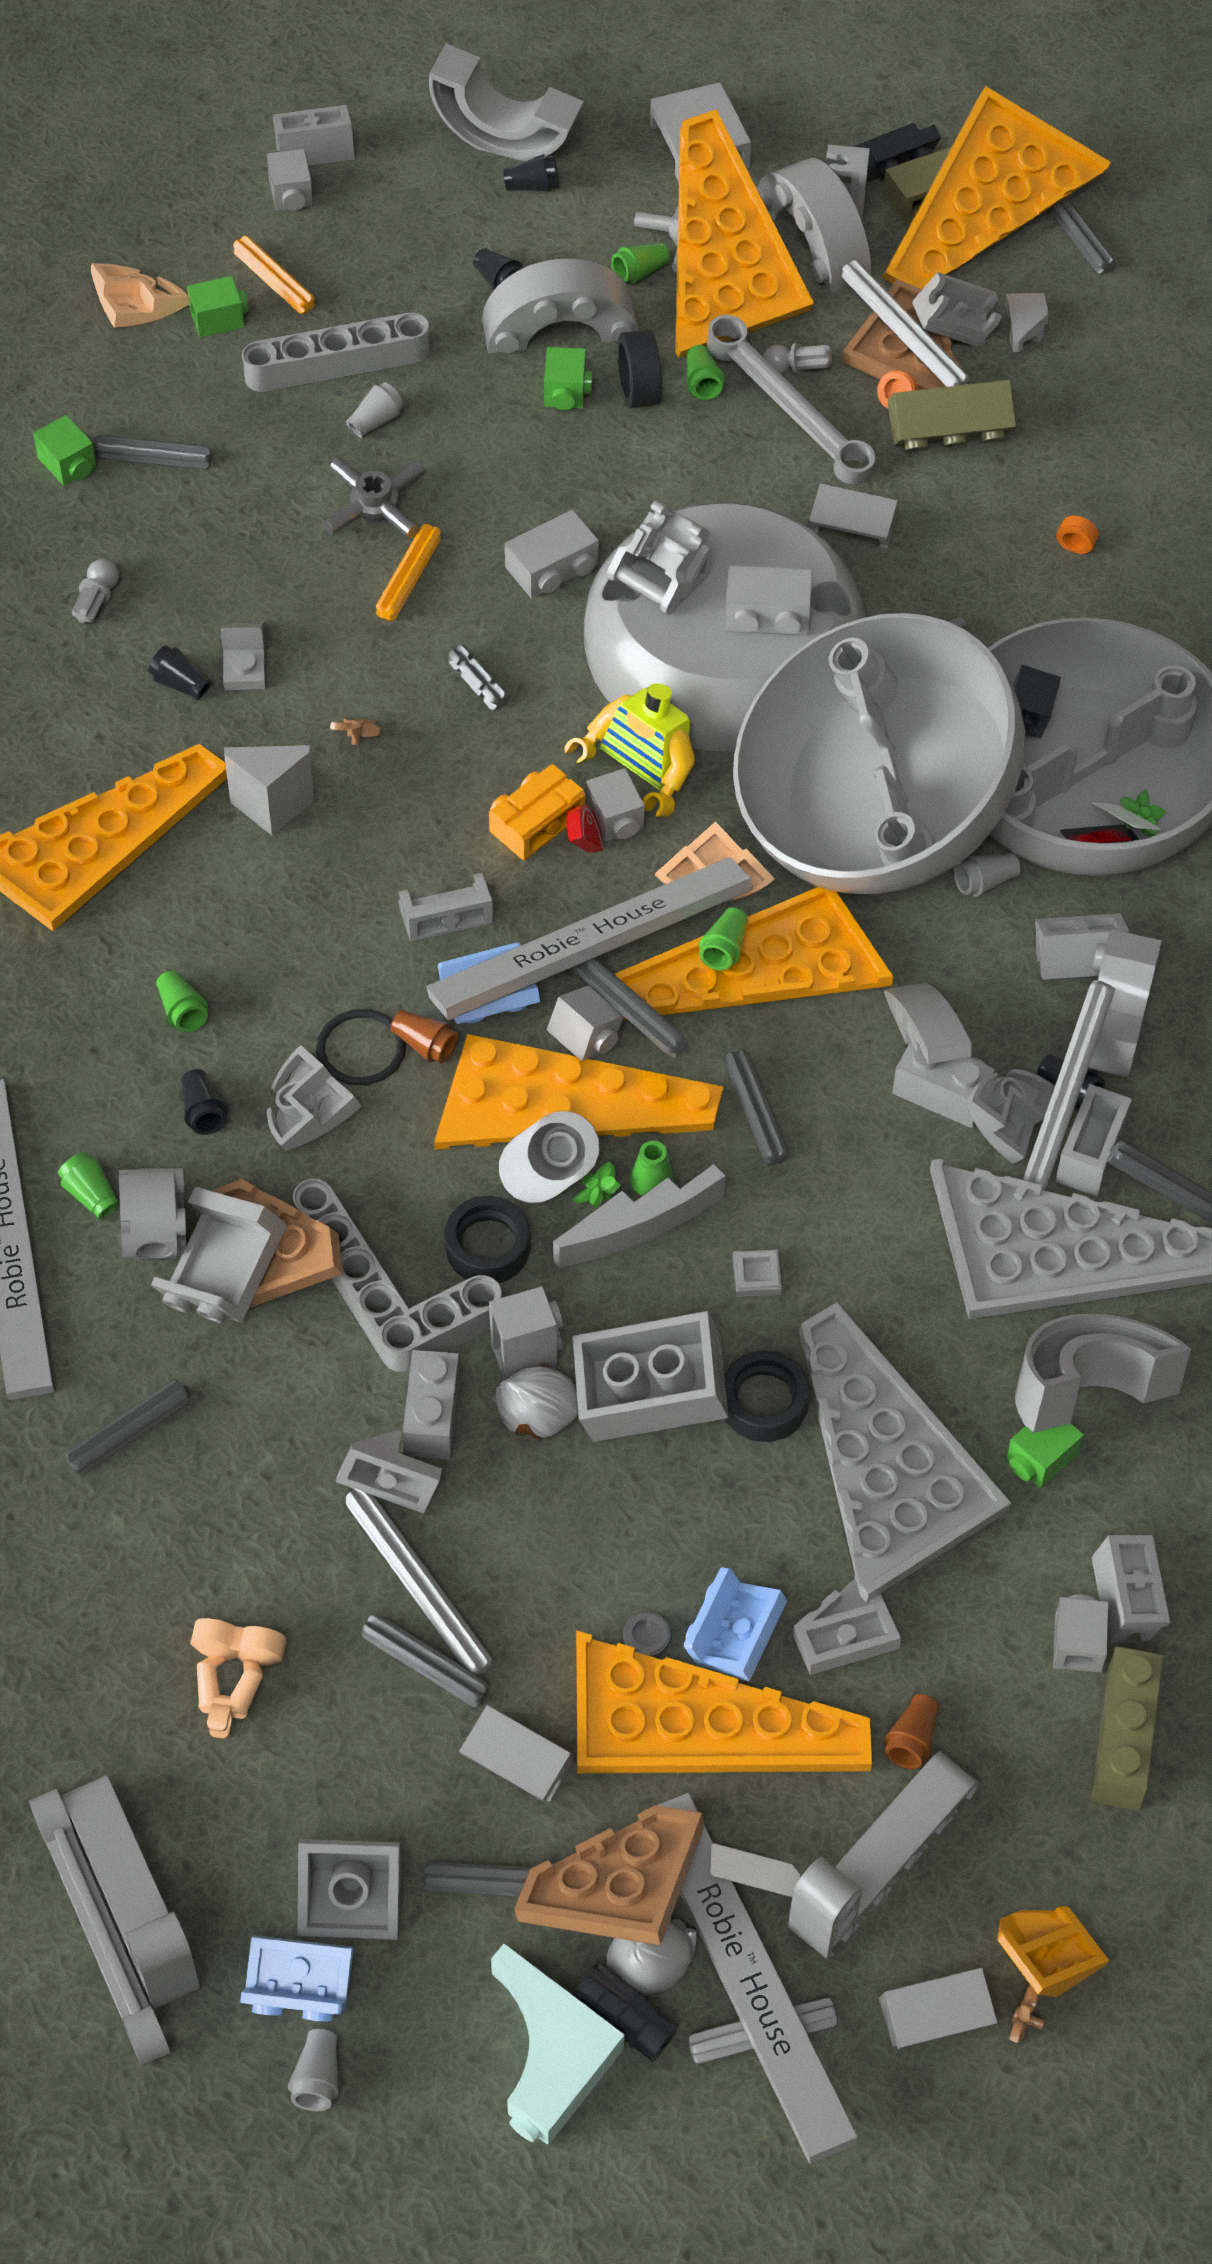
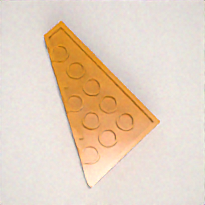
[882,86,1111,289]
[675,109,814,359]

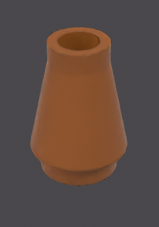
[390,1009,458,1064]
[884,1694,940,1770]

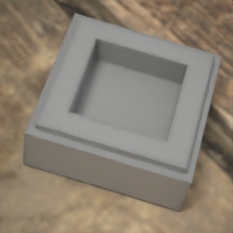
[732,1249,782,1297]

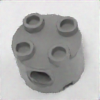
[119,1167,186,1260]

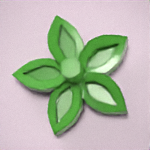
[1120,789,1166,837]
[572,1161,621,1209]

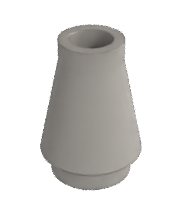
[346,382,404,438]
[954,853,1020,897]
[288,2029,339,2111]

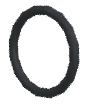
[316,1009,406,1085]

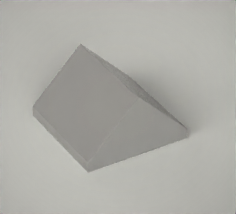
[224,745,314,835]
[297,1839,402,1940]

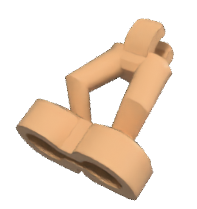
[190,1618,287,1739]

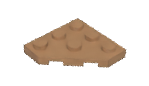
[841,279,962,390]
[211,1179,343,1308]
[514,1805,705,1946]

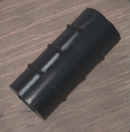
[573,1963,680,2062]

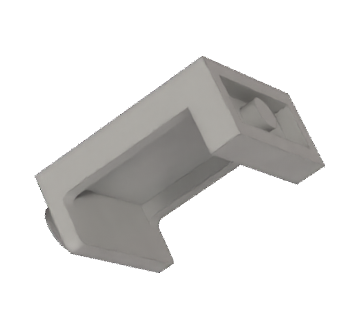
[650,82,751,182]
[151,1187,288,1323]

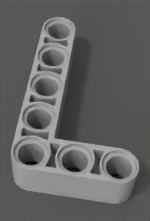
[293,1179,502,1372]
[788,1751,980,1960]
[60,1775,200,2010]

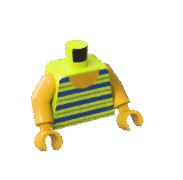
[565,683,695,817]

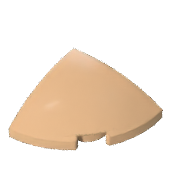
[91,263,189,327]
[655,821,775,901]

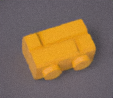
[489,764,585,861]

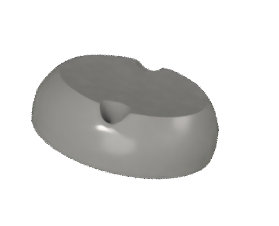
[584,502,865,752]
[733,613,1025,894]
[988,618,1212,876]

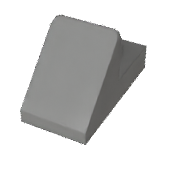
[221,622,265,690]
[336,1430,442,1514]

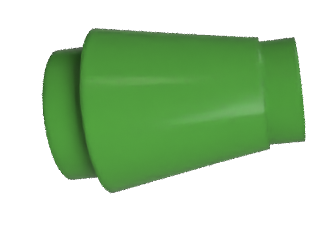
[611,243,670,284]
[686,345,725,400]
[699,908,748,971]
[156,970,208,1033]
[630,1141,674,1196]
[58,1152,120,1220]

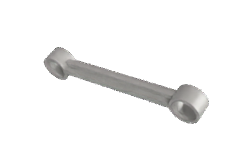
[707,315,875,484]
[28,1789,170,2066]

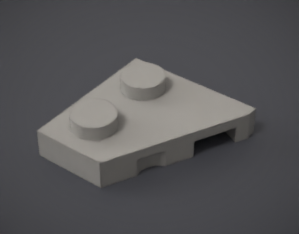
[793,1576,901,1675]

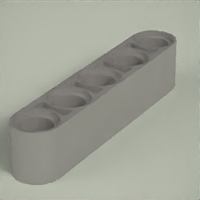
[242,313,430,392]

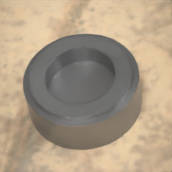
[623,1611,671,1658]

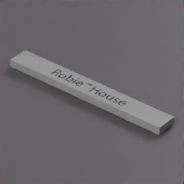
[427,857,752,1020]
[0,1079,54,1400]
[643,1793,857,2164]

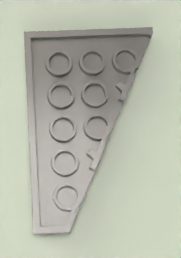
[930,1159,1212,1319]
[799,1302,1011,1603]

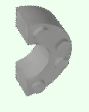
[429,43,584,161]
[756,158,871,293]
[482,258,639,354]
[1082,929,1162,1078]
[1015,1314,1191,1433]

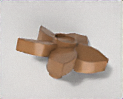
[330,717,380,745]
[1009,1985,1045,2043]

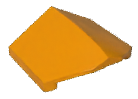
[997,1906,1110,1998]

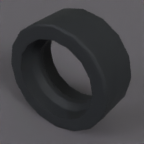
[618,329,662,408]
[444,1195,531,1283]
[724,1350,809,1442]

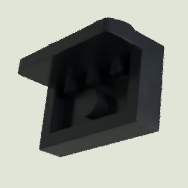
[853,123,941,182]

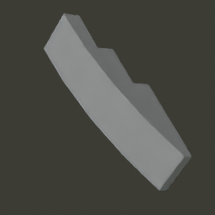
[884,983,971,1064]
[553,1164,726,1268]

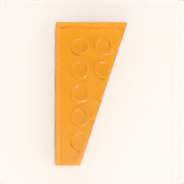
[0,744,227,931]
[615,887,893,1020]
[434,1034,723,1150]
[576,1630,872,1774]

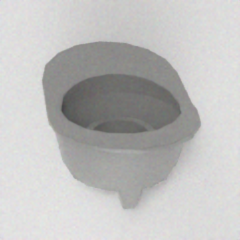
[499,1111,600,1203]

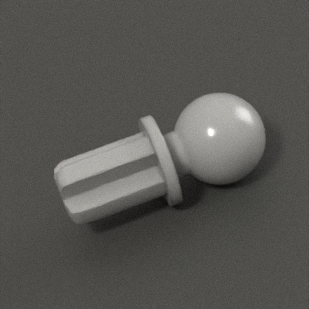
[762,343,832,375]
[72,559,119,624]

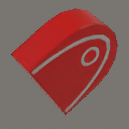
[566,804,603,853]

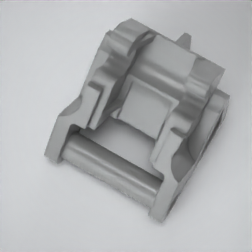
[607,500,712,615]

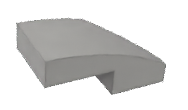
[1005,293,1048,352]

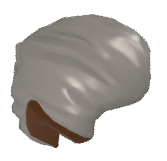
[493,1364,578,1441]

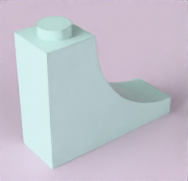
[491,1944,624,2145]

